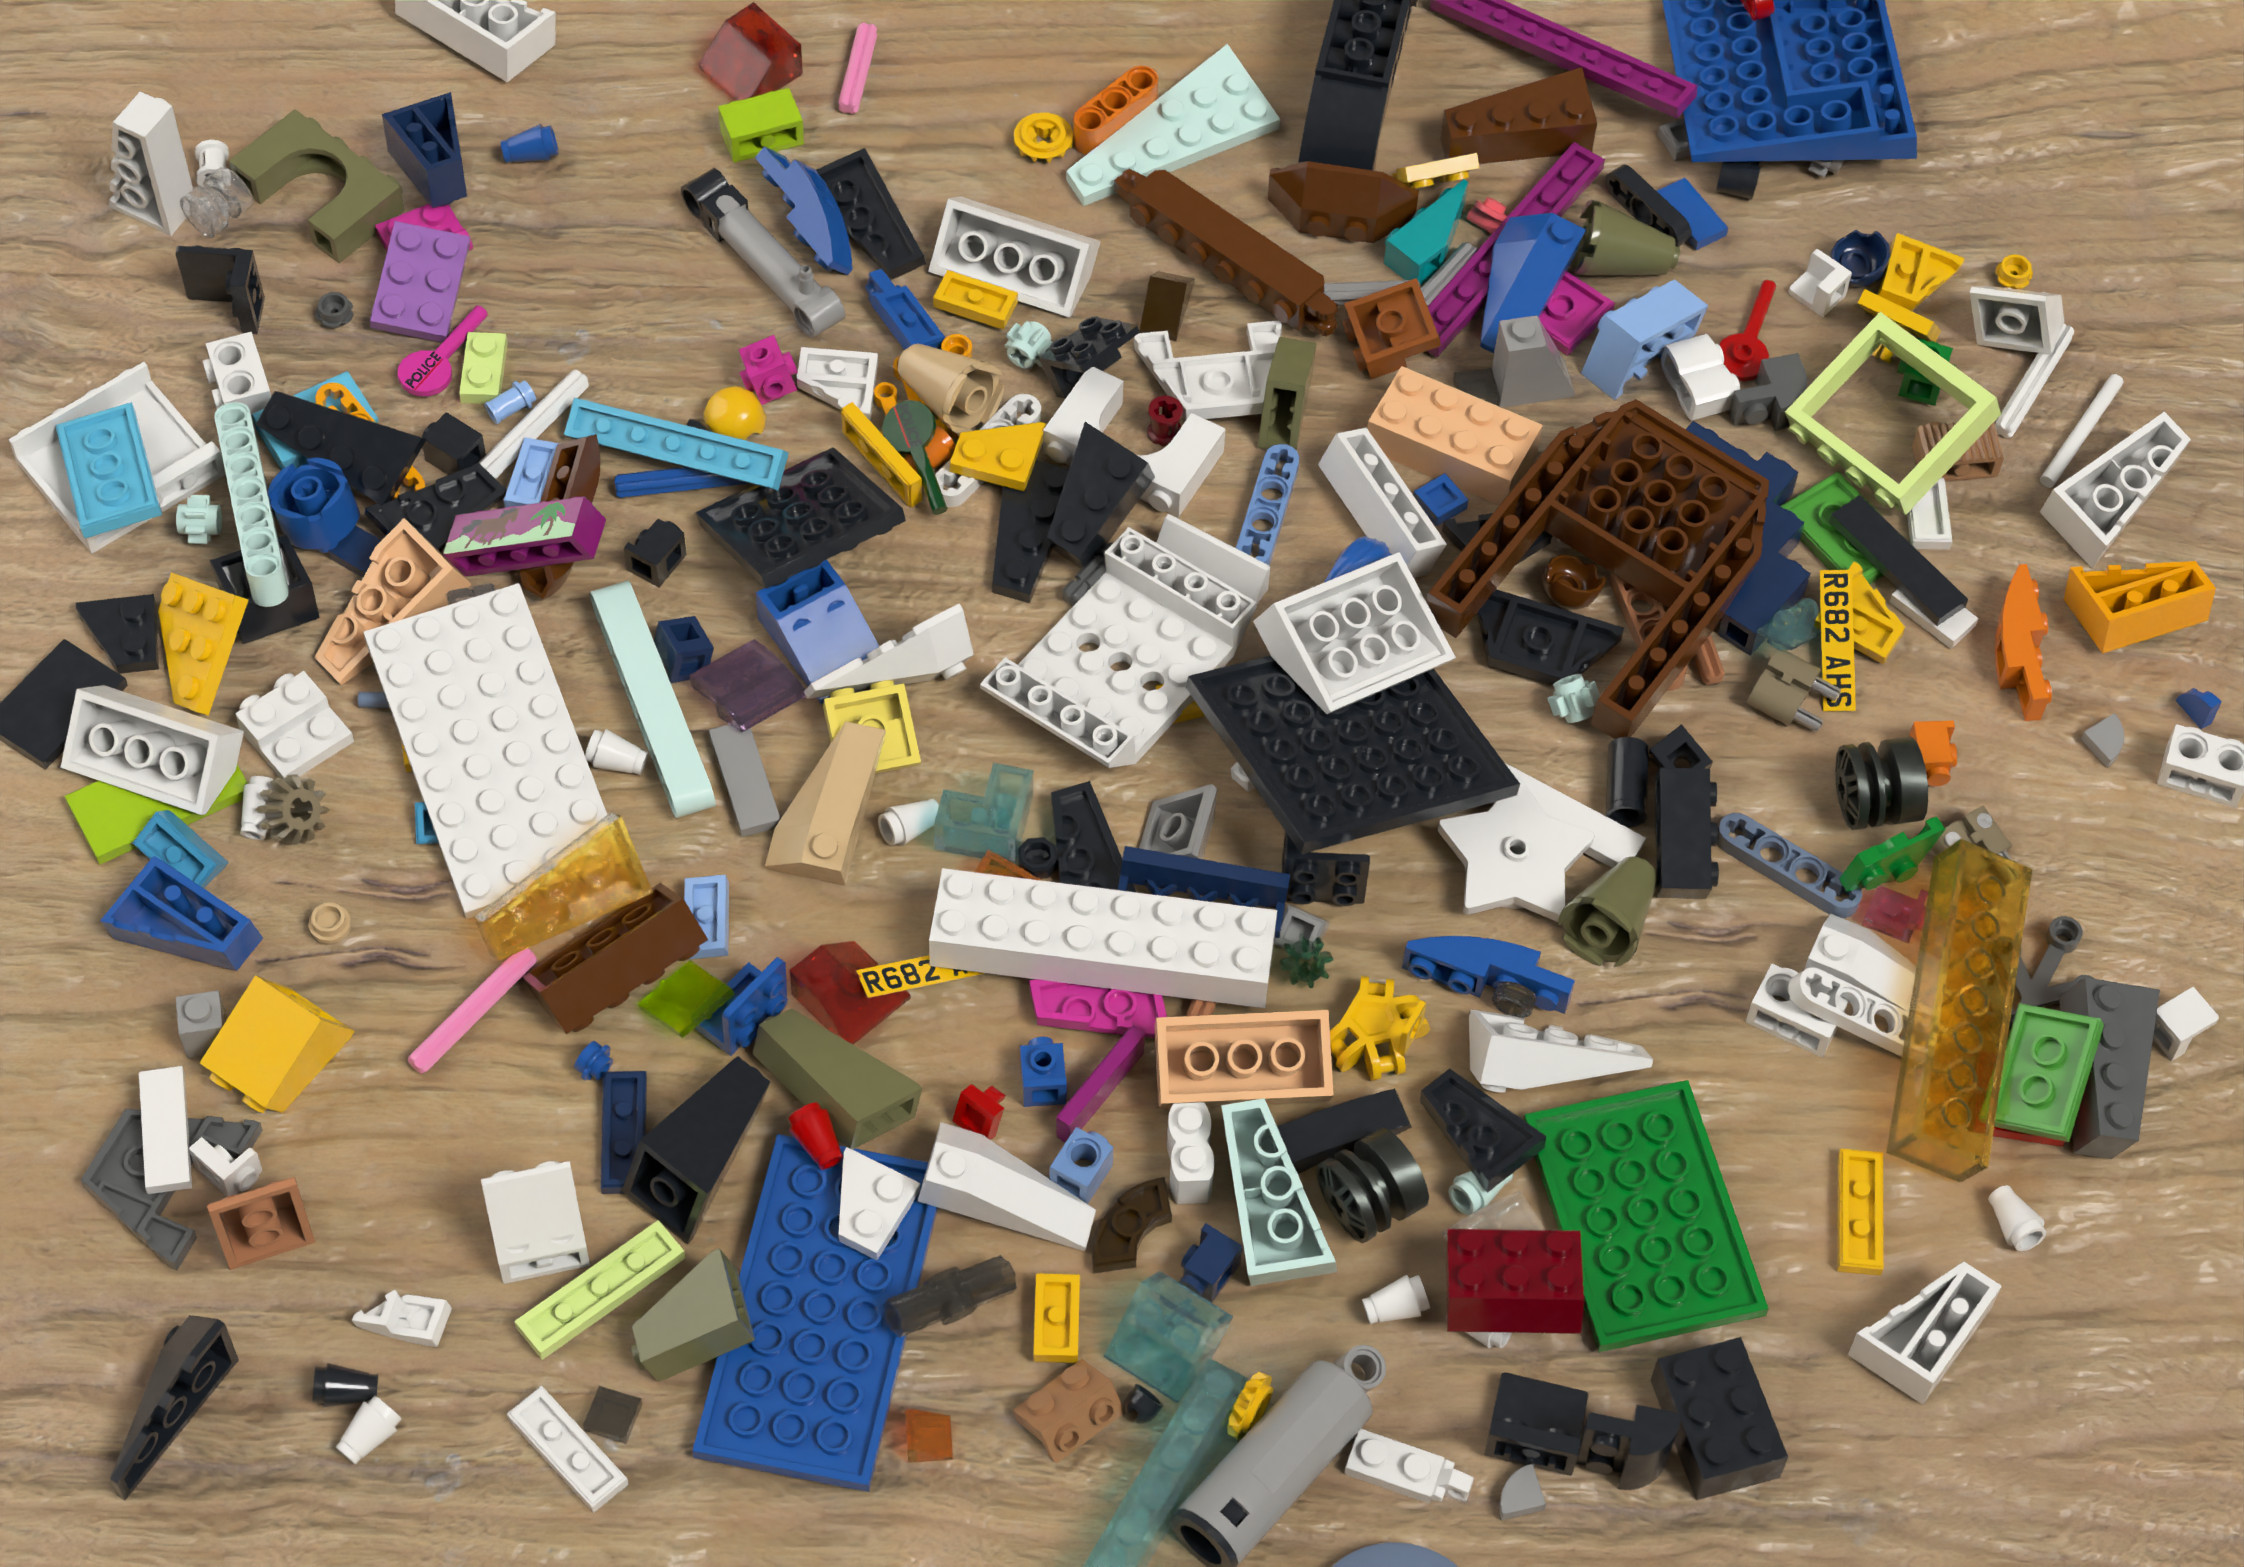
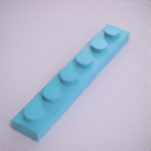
[564,397,789,491]

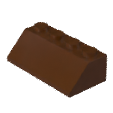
[521,883,708,1034]

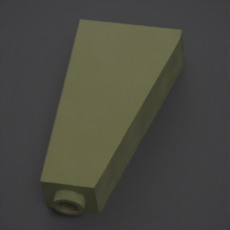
[753,1009,922,1150]

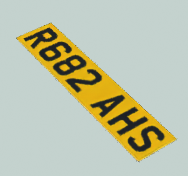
[1819,570,1856,711]
[856,955,986,998]

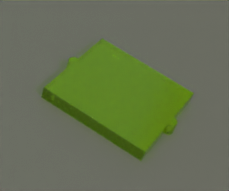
[638,960,735,1039]

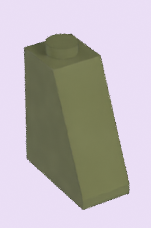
[1258,337,1317,451]
[631,1248,755,1382]

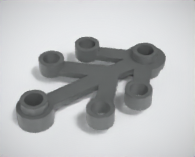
[1977,916,2095,1050]

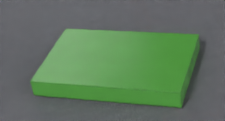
[1780,471,1884,584]
[1983,1003,2104,1142]

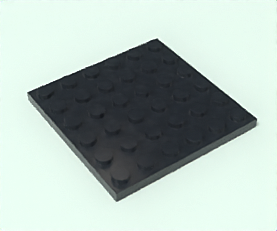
[1186,655,1520,854]

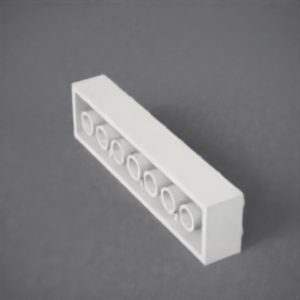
[929,868,1277,1008]

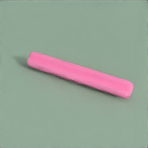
[407,945,537,1074]

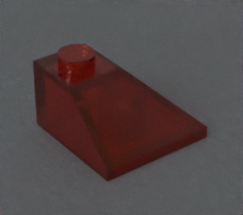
[789,941,911,1045]

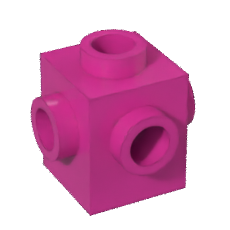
[738,335,798,405]

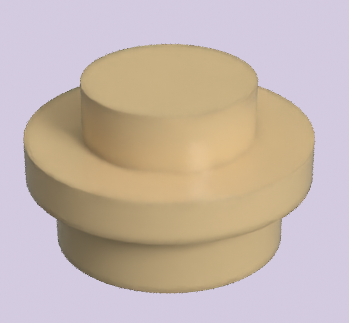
[308,902,351,944]

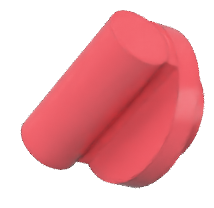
[1467,197,1508,234]

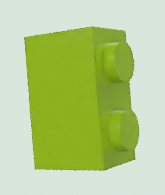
[718,88,804,163]

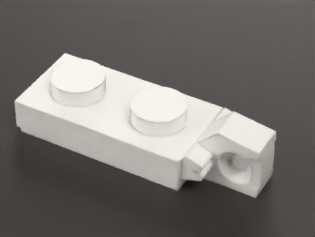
[1344,1429,1474,1504]

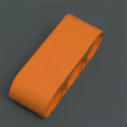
[1073,65,1159,155]

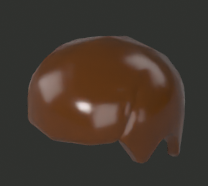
[1542,554,1606,610]

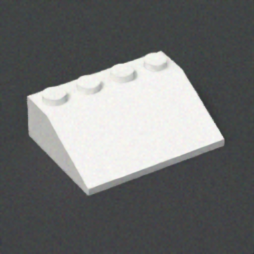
[1253,552,1456,714]

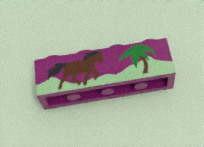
[443,496,606,577]

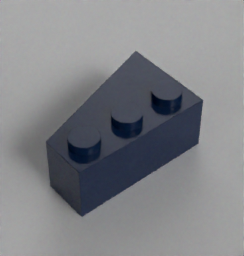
[382,92,467,208]

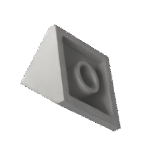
[1139,784,1217,859]

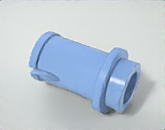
[484,380,537,424]

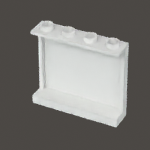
[9,362,226,554]

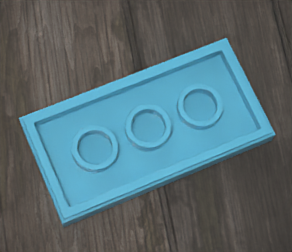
[55,402,162,539]

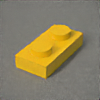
[933,270,1018,330]
[1033,1273,1080,1363]

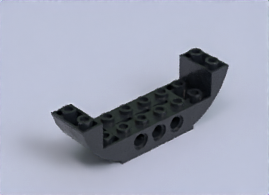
[1298,0,1418,171]

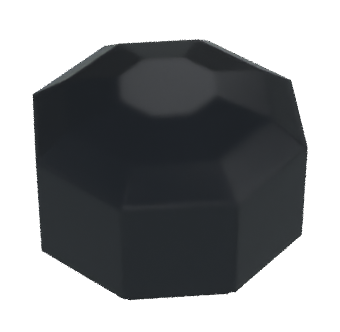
[1018,837,1058,880]

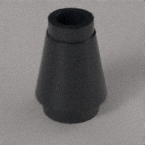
[312,1363,378,1408]

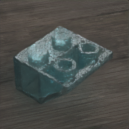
[1103,1271,1233,1403]

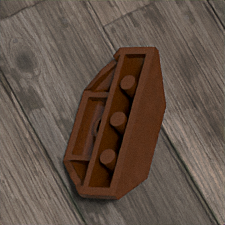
[1267,161,1419,243]

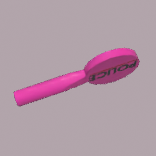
[398,305,488,396]

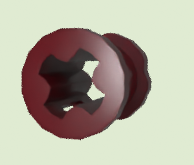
[1147,395,1183,447]

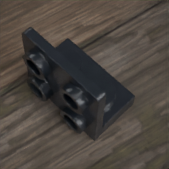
[175,245,265,334]
[1039,316,1140,398]
[1282,831,1370,906]
[1484,1372,1589,1476]

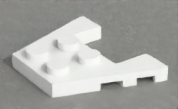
[1134,321,1282,420]

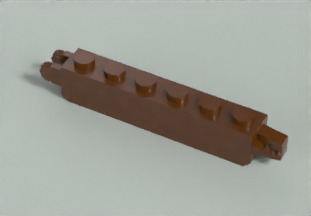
[1114,168,1338,337]

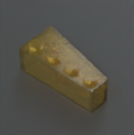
[474,812,653,961]

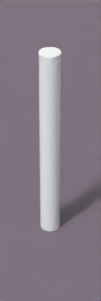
[2040,374,2124,488]

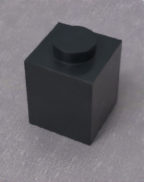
[421,412,486,475]

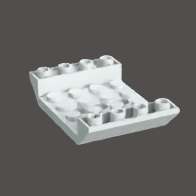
[980,527,1257,768]

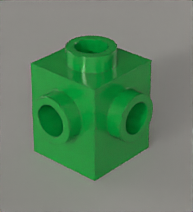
[1897,338,1956,406]

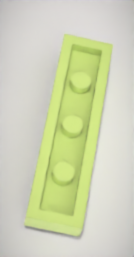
[515,1220,686,1360]

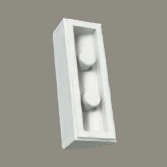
[1156,514,1270,604]

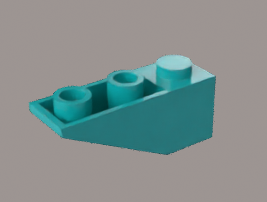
[1384,179,1468,286]

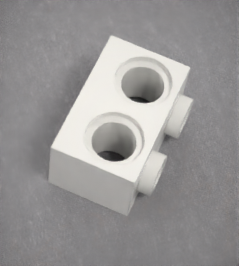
[203,332,271,417]
[2157,724,2244,808]
[1746,964,1849,1058]

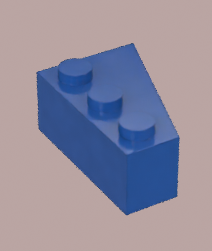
[100,856,263,971]

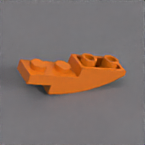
[1995,564,2052,721]

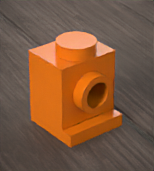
[1908,720,1957,786]

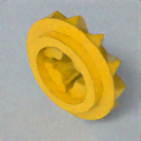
[1014,112,1073,164]
[1227,1372,1273,1441]

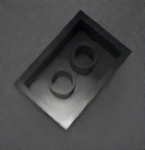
[1650,1337,1788,1500]

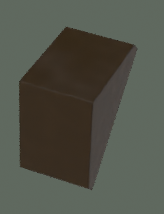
[1140,271,1195,341]

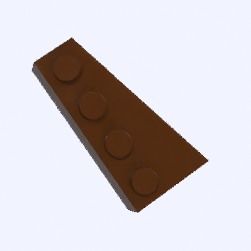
[1440,67,1597,164]

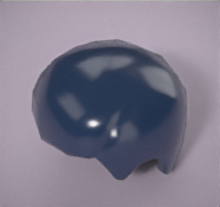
[1830,230,1890,287]

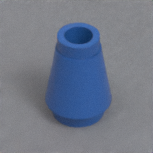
[501,124,559,163]

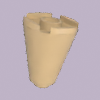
[898,344,1004,435]

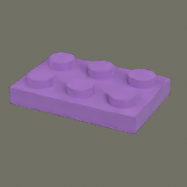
[370,221,470,342]

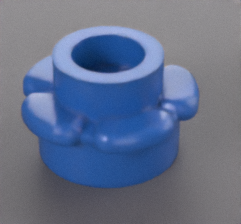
[574,1041,613,1080]

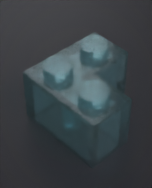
[934,763,1034,865]

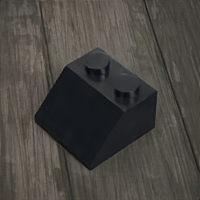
[210,535,320,644]

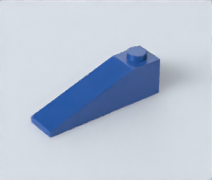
[1479,213,1586,354]

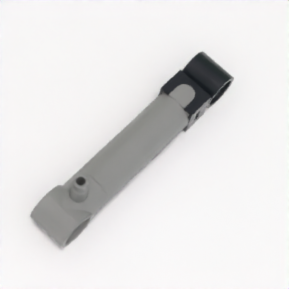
[681,168,845,338]

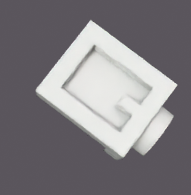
[188,1137,262,1197]

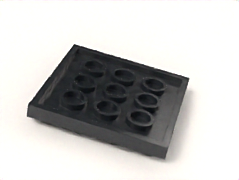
[696,447,906,589]

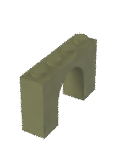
[229,109,405,263]

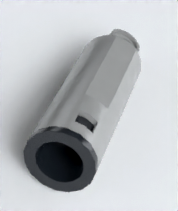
[1170,1345,1386,1567]

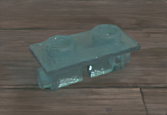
[1756,598,1821,650]

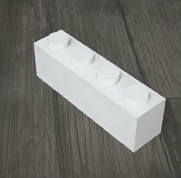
[1318,428,1447,578]

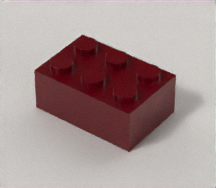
[1446,1229,1584,1334]

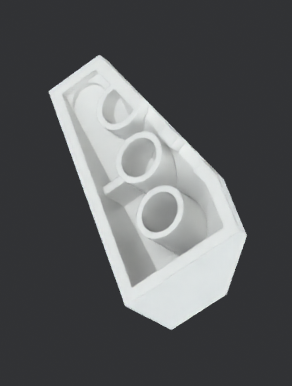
[1804,913,1973,1048]
[918,1122,1096,1251]

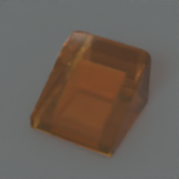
[905,1409,953,1463]

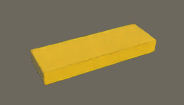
[841,402,922,508]
[1837,1148,1884,1276]

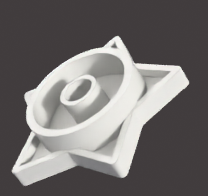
[1438,777,1595,922]

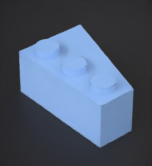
[1581,279,1708,400]

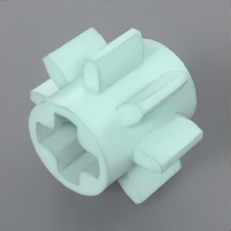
[1004,321,1053,369]
[176,495,222,544]
[1547,674,1600,723]

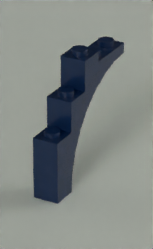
[1686,421,1811,656]

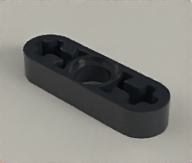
[1605,164,1692,247]

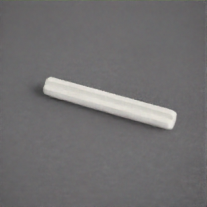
[1995,324,2074,438]
[477,370,589,479]

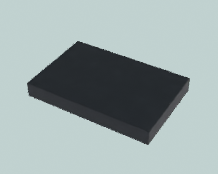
[0,639,128,770]

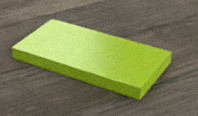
[64,764,248,865]

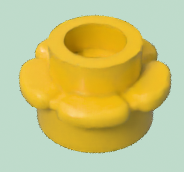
[1995,254,2033,289]

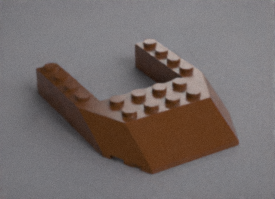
[1426,399,1769,739]

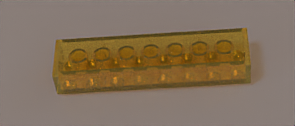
[1886,839,2033,1183]

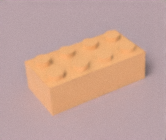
[1367,366,1543,506]
[1154,1010,1334,1109]

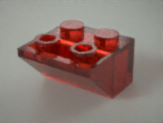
[699,2,803,101]

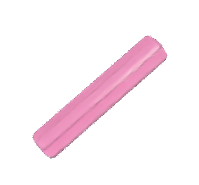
[838,22,877,114]

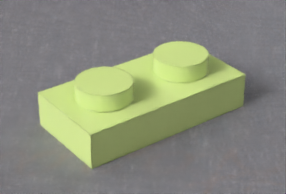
[459,332,508,404]

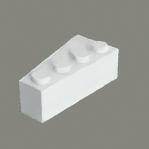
[109,91,197,236]

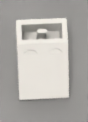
[481,1161,590,1284]

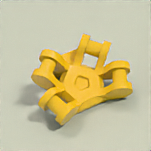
[1330,976,1430,1081]

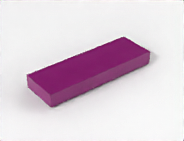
[1056,1026,1145,1143]

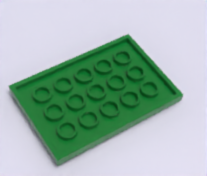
[1524,1080,1769,1353]

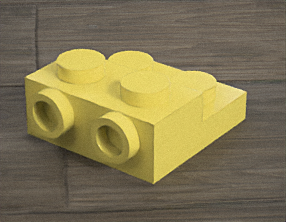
[823,680,921,774]

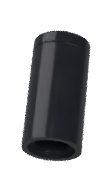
[1606,737,1649,828]

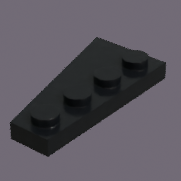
[255,391,427,505]
[992,460,1069,604]
[1051,781,1136,892]

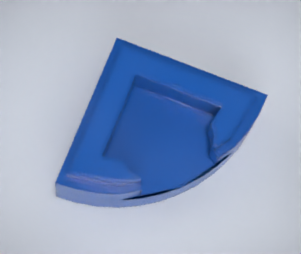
[2176,688,2221,729]

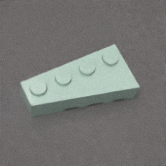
[1221,1098,1337,1286]

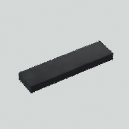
[1829,495,1968,626]

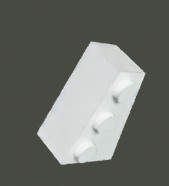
[1848,1262,2002,1405]

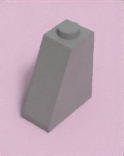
[1490,316,1575,408]

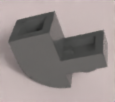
[1729,353,1807,431]

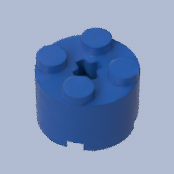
[268,458,360,553]

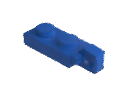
[865,269,945,350]

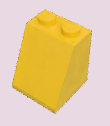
[200,975,355,1113]

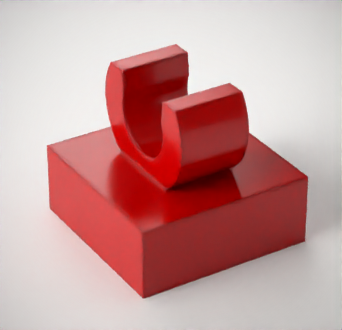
[952,1084,1006,1140]

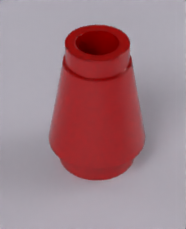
[788,1102,843,1170]

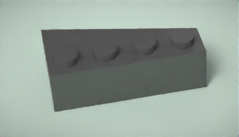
[2059,977,2160,1159]

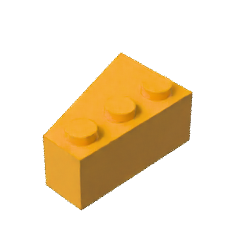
[2063,561,2216,654]

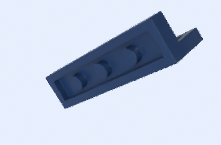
[1118,846,1290,938]

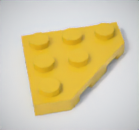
[158,572,248,716]

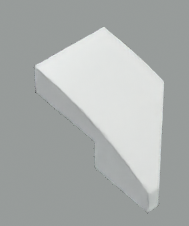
[352,1290,452,1347]

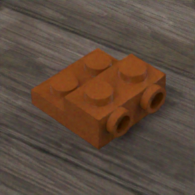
[1342,278,1441,379]

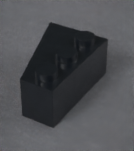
[1047,422,1155,569]

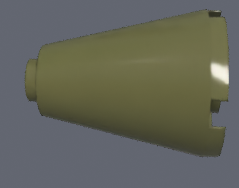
[1571,199,1680,276]
[1558,856,1658,967]

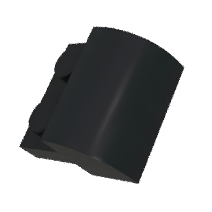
[1576,1405,1681,1490]

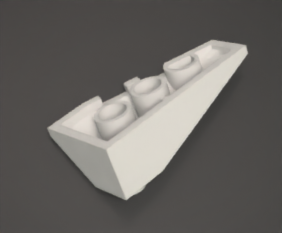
[804,603,974,699]
[1469,1010,1653,1092]

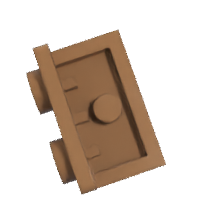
[1013,1359,1124,1463]

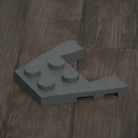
[81,1109,263,1270]

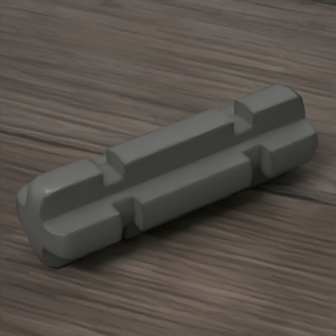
[1062,542,1113,606]

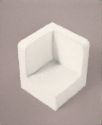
[1788,249,1852,318]
[2153,987,2219,1061]

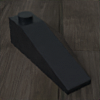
[110,1315,239,1501]

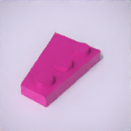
[1029,979,1167,1038]

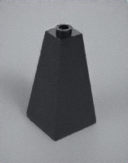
[622,1056,770,1244]

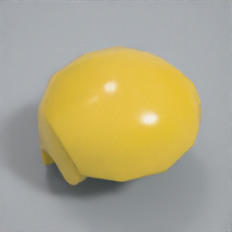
[703,386,767,440]

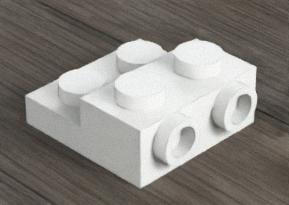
[235,671,354,780]

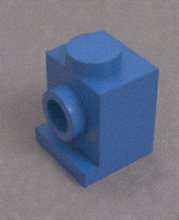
[1020,1037,1067,1107]

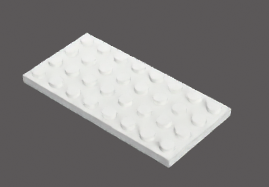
[363,583,625,919]

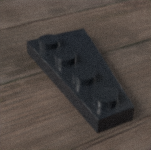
[816,148,926,279]

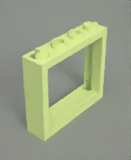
[1785,312,2001,515]

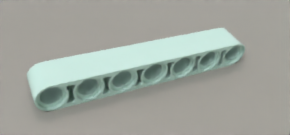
[214,402,289,607]
[590,580,716,819]

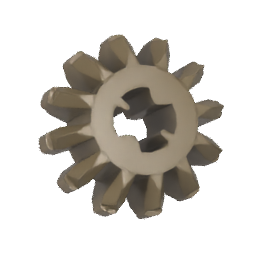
[255,774,330,845]

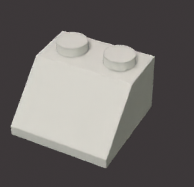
[1969,286,2064,355]

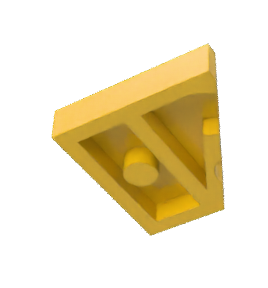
[1878,233,1965,311]
[949,422,1046,492]
[1814,562,1905,665]

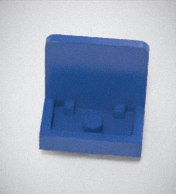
[692,957,788,1056]

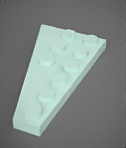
[1066,44,1280,206]

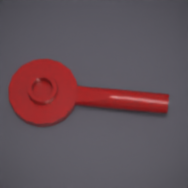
[1719,280,1776,382]

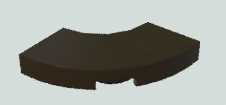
[1092,1177,1172,1274]

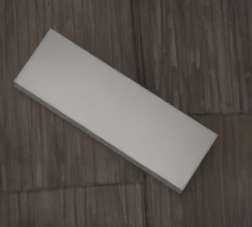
[709,720,781,837]

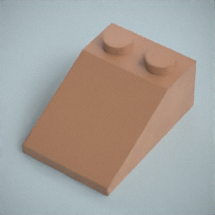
[207,1177,315,1270]

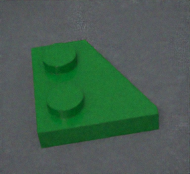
[1839,817,1946,892]

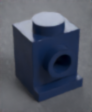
[654,616,714,683]
[1178,1223,1242,1304]

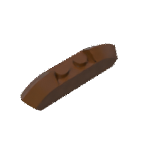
[519,434,600,599]

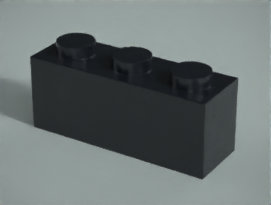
[1655,767,1719,899]

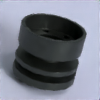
[1835,736,1928,830]
[1316,1127,1429,1243]

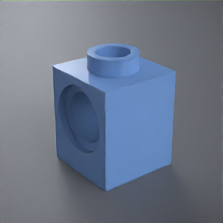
[1049,1127,1114,1204]

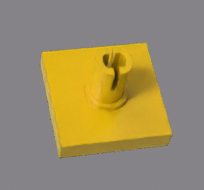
[1858,289,1941,364]

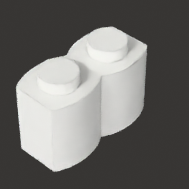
[1660,334,1740,421]
[1167,1102,1214,1204]

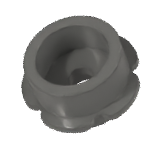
[315,292,354,328]

